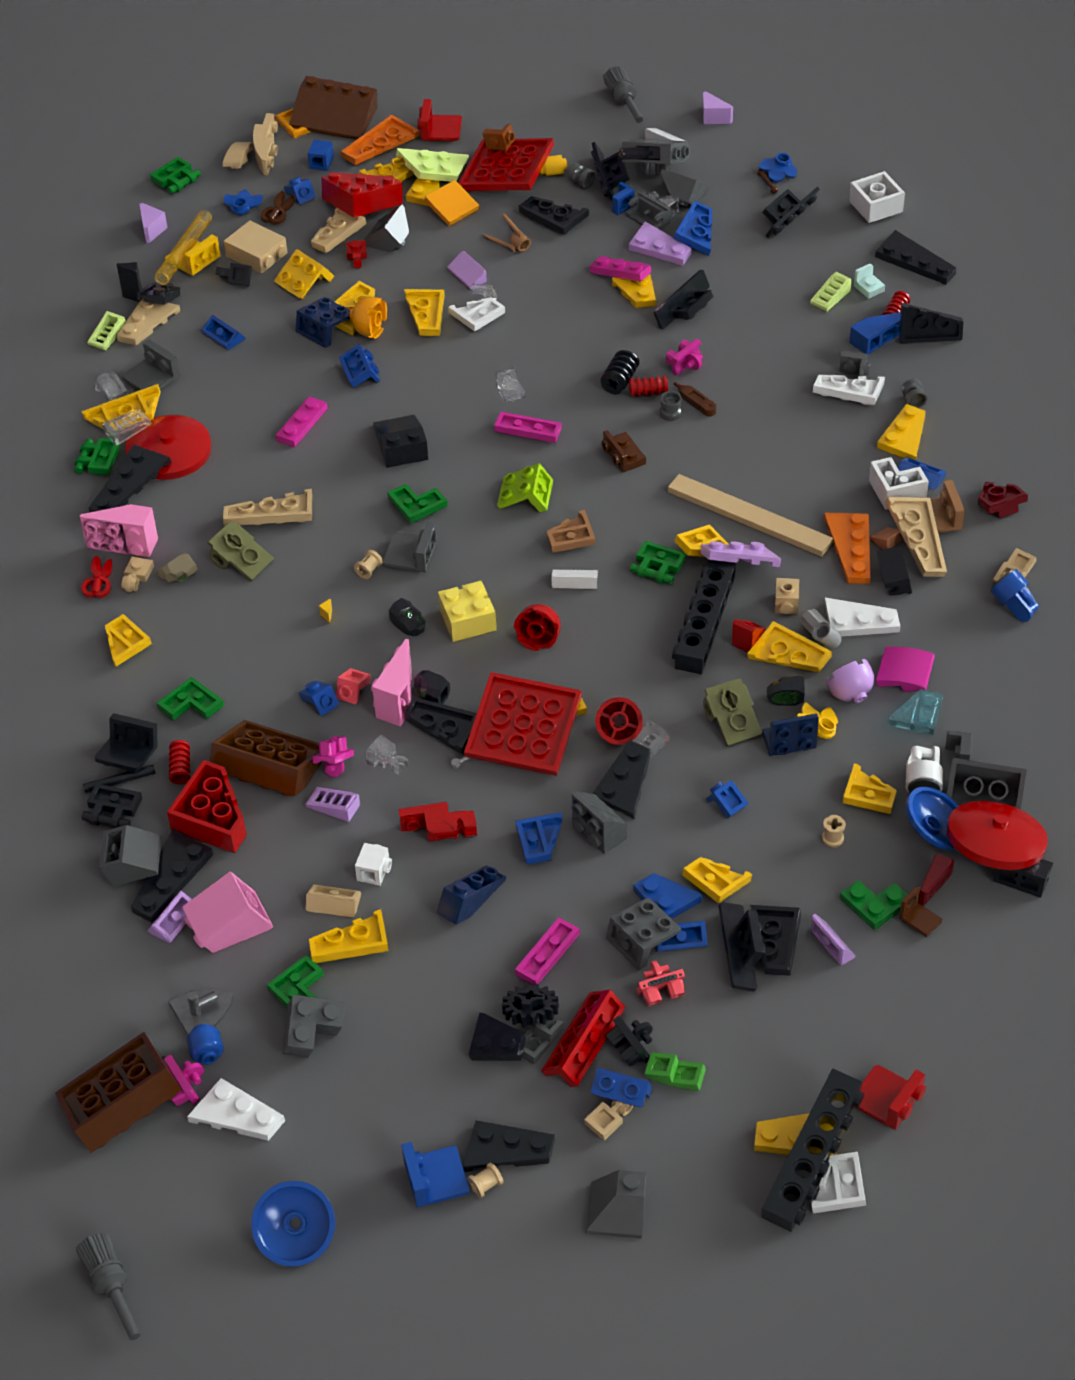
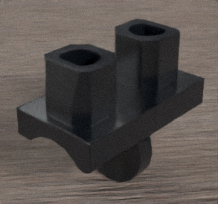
[606,1015,653,1066]

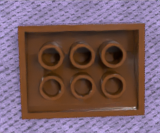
[289,76,378,140]
[209,720,321,796]
[55,1032,182,1153]

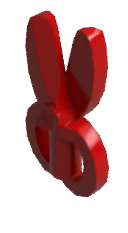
[81,556,113,598]

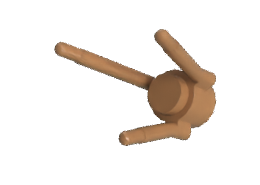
[484,214,531,252]

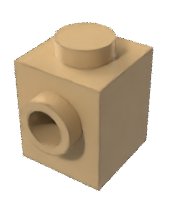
[775,578,799,615]

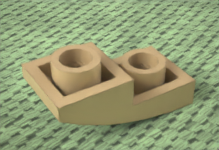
[223,142,253,169]

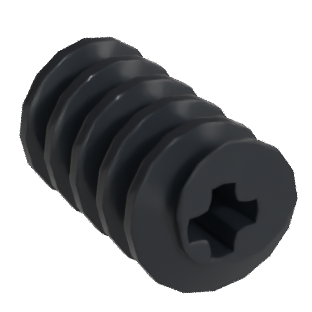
[601,350,640,395]

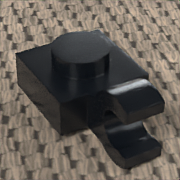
[215,263,252,286]

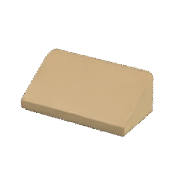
[306,884,361,918]

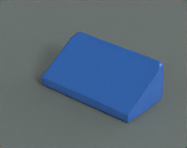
[201,314,246,350]
[898,457,946,490]
[656,921,708,952]

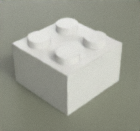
[849,171,905,223]

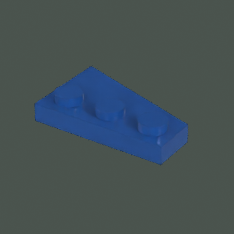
[673,201,712,256]

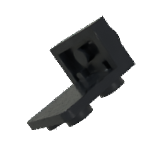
[95,713,158,772]

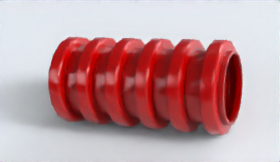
[882,291,911,315]
[629,376,668,397]
[169,740,190,784]

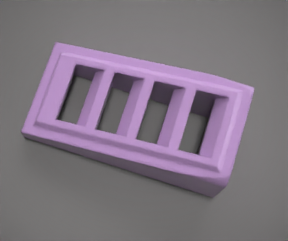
[306,787,360,822]

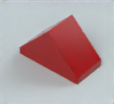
[732,619,767,653]

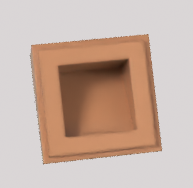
[870,527,902,550]

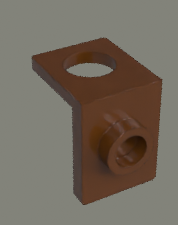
[899,886,942,937]

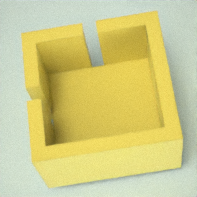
[438,580,497,642]

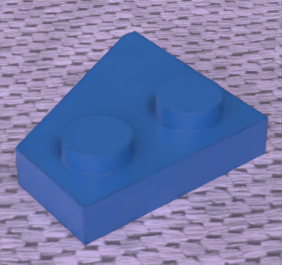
[516,812,563,865]
[633,873,702,919]

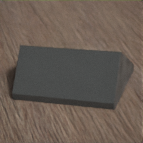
[947,758,1027,809]

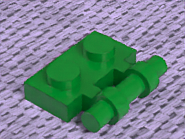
[150,157,201,194]
[74,438,121,475]
[630,540,686,584]

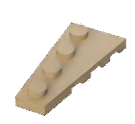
[223,488,313,526]
[885,497,947,577]

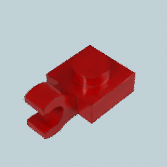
[346,240,367,268]

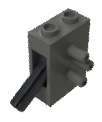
[618,139,690,175]

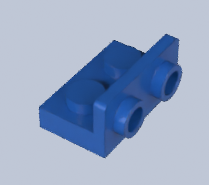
[339,344,380,388]
[591,1068,653,1108]

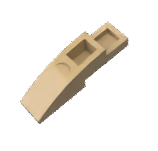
[253,113,278,175]

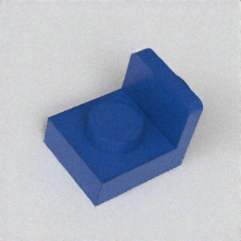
[612,182,635,216]
[706,780,749,819]

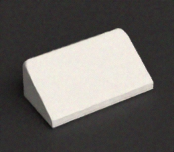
[645,128,685,141]
[552,570,598,589]

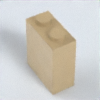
[224,220,288,274]

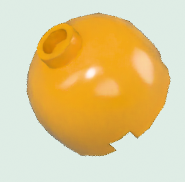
[350,297,387,339]

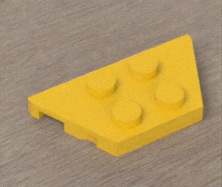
[81,384,161,434]

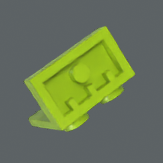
[497,463,553,513]

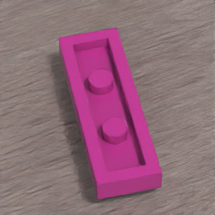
[589,256,651,282]
[276,396,328,447]
[494,412,562,443]
[515,917,580,986]

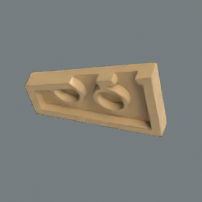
[311,208,366,253]
[117,298,180,345]

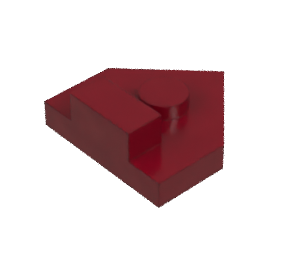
[978,482,1028,519]

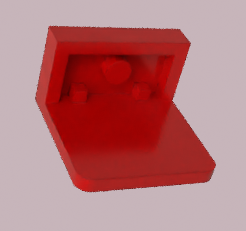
[417,99,462,142]
[855,1065,926,1130]

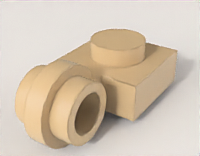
[121,556,154,592]
[584,1101,633,1141]

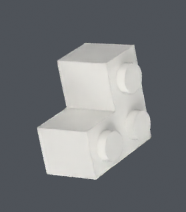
[869,457,929,510]

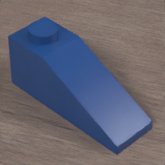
[849,312,901,355]

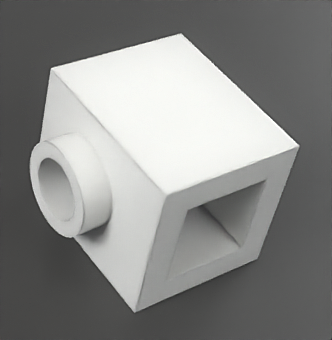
[355,843,392,886]

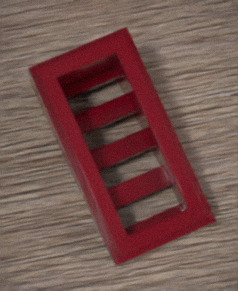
[918,854,955,906]

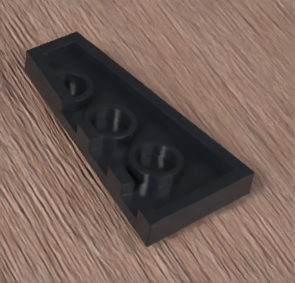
[131,829,213,923]

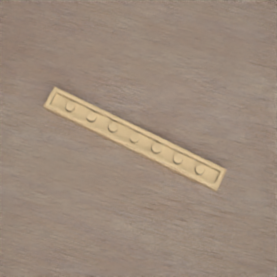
[668,474,833,557]

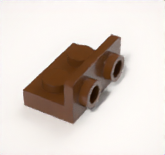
[601,430,646,473]

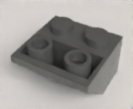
[571,791,627,854]
[99,825,162,887]

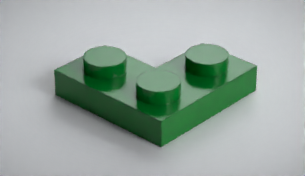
[387,484,448,524]
[157,677,224,721]
[840,880,912,930]
[267,955,324,1008]

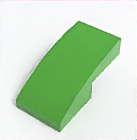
[645,1052,706,1091]

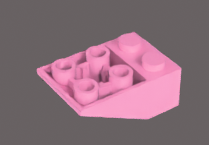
[80,504,158,557]
[371,639,412,727]

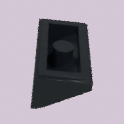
[117,262,142,302]

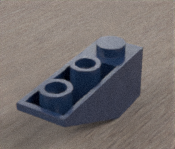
[436,865,506,925]

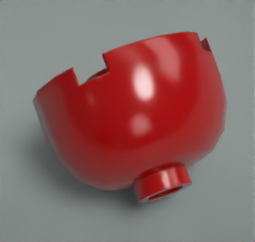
[513,604,561,651]
[595,697,643,745]

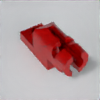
[398,802,477,842]

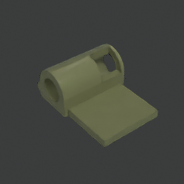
[207,520,274,581]
[703,678,763,747]

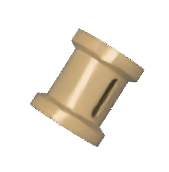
[354,550,383,579]
[822,815,846,848]
[467,1162,504,1198]

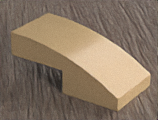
[993,548,1036,582]

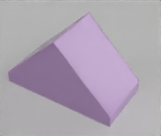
[703,91,733,124]
[140,203,168,243]

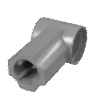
[801,608,841,650]

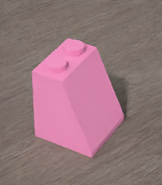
[182,871,274,953]

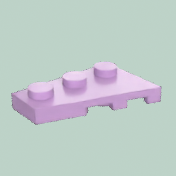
[629,222,691,266]
[700,541,781,567]

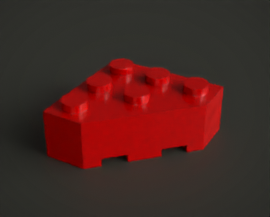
[321,172,403,218]
[167,760,247,853]

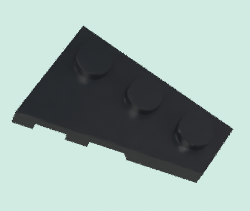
[899,303,964,343]
[405,697,477,754]
[593,740,651,819]
[463,1120,555,1172]

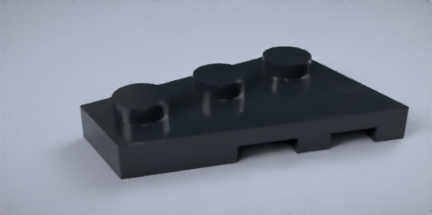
[519,196,589,235]
[750,905,801,976]

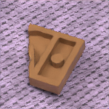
[547,509,595,553]

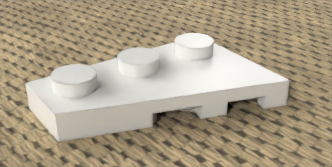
[813,375,885,405]
[824,598,900,636]

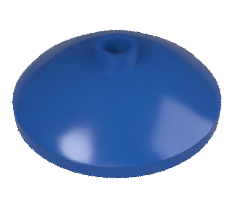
[905,787,959,851]
[251,1181,336,1267]

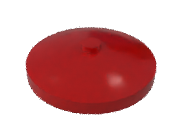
[125,415,212,480]
[946,801,1048,870]

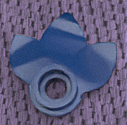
[759,153,797,182]
[224,189,263,215]

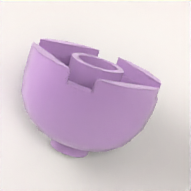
[825,659,874,703]

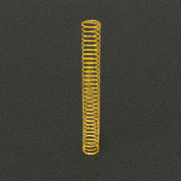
[155,210,212,285]

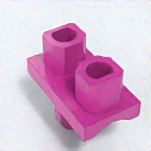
[666,339,703,376]
[313,736,354,777]
[164,1055,204,1106]

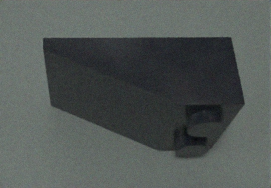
[373,415,429,468]

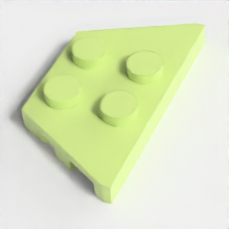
[396,148,469,182]

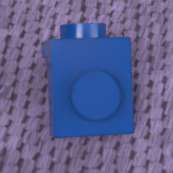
[284,177,315,204]
[299,681,339,716]

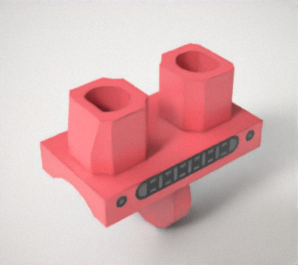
[636,960,685,1006]

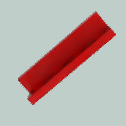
[541,989,626,1087]

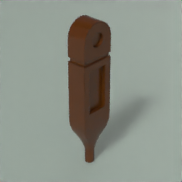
[673,382,716,416]

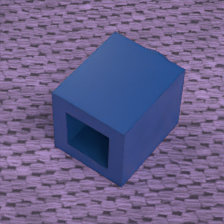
[308,139,334,171]

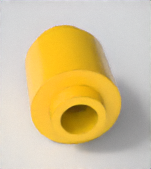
[540,155,567,176]

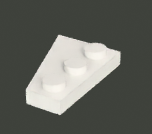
[187,1078,285,1141]

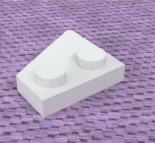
[448,297,505,331]
[812,1152,866,1214]

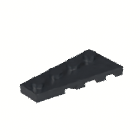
[875,230,956,285]
[88,445,172,512]

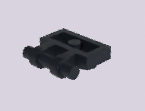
[82,783,142,829]

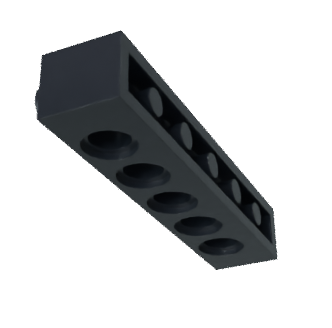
[672,560,736,675]
[761,1068,864,1232]

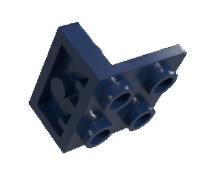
[296,297,350,348]
[762,714,819,756]

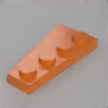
[341,115,420,165]
[824,513,871,584]

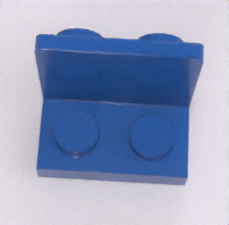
[401,1142,470,1208]

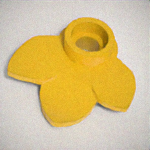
[797,702,838,739]

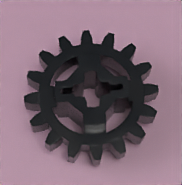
[502,984,559,1028]

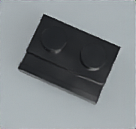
[137,282,180,305]

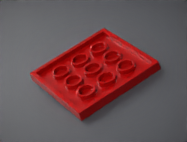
[459,138,554,192]
[464,672,582,776]

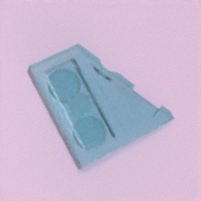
[888,689,944,735]

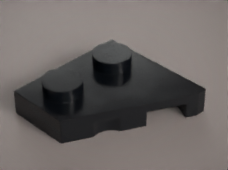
[468,1013,526,1061]

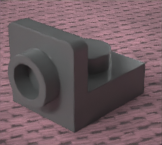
[840,350,870,376]
[945,731,971,760]

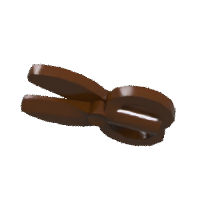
[261,191,295,225]

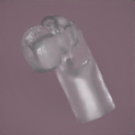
[472,284,498,300]

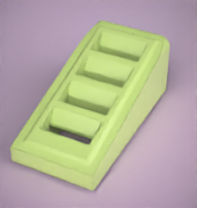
[810,272,851,312]
[87,311,126,351]

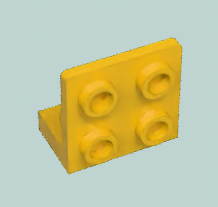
[165,234,220,276]
[274,249,334,300]

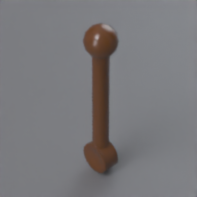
[757,169,778,194]

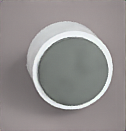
[905,746,943,793]

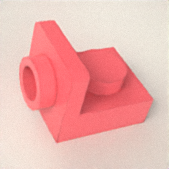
[336,668,371,704]

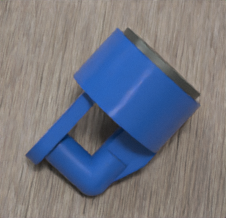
[990,569,1039,622]

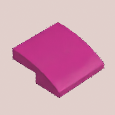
[876,647,935,692]

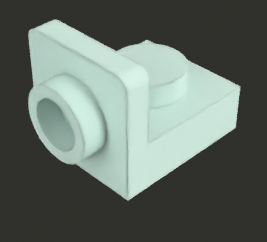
[854,263,885,299]

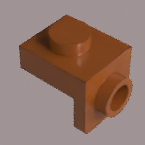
[482,124,515,151]

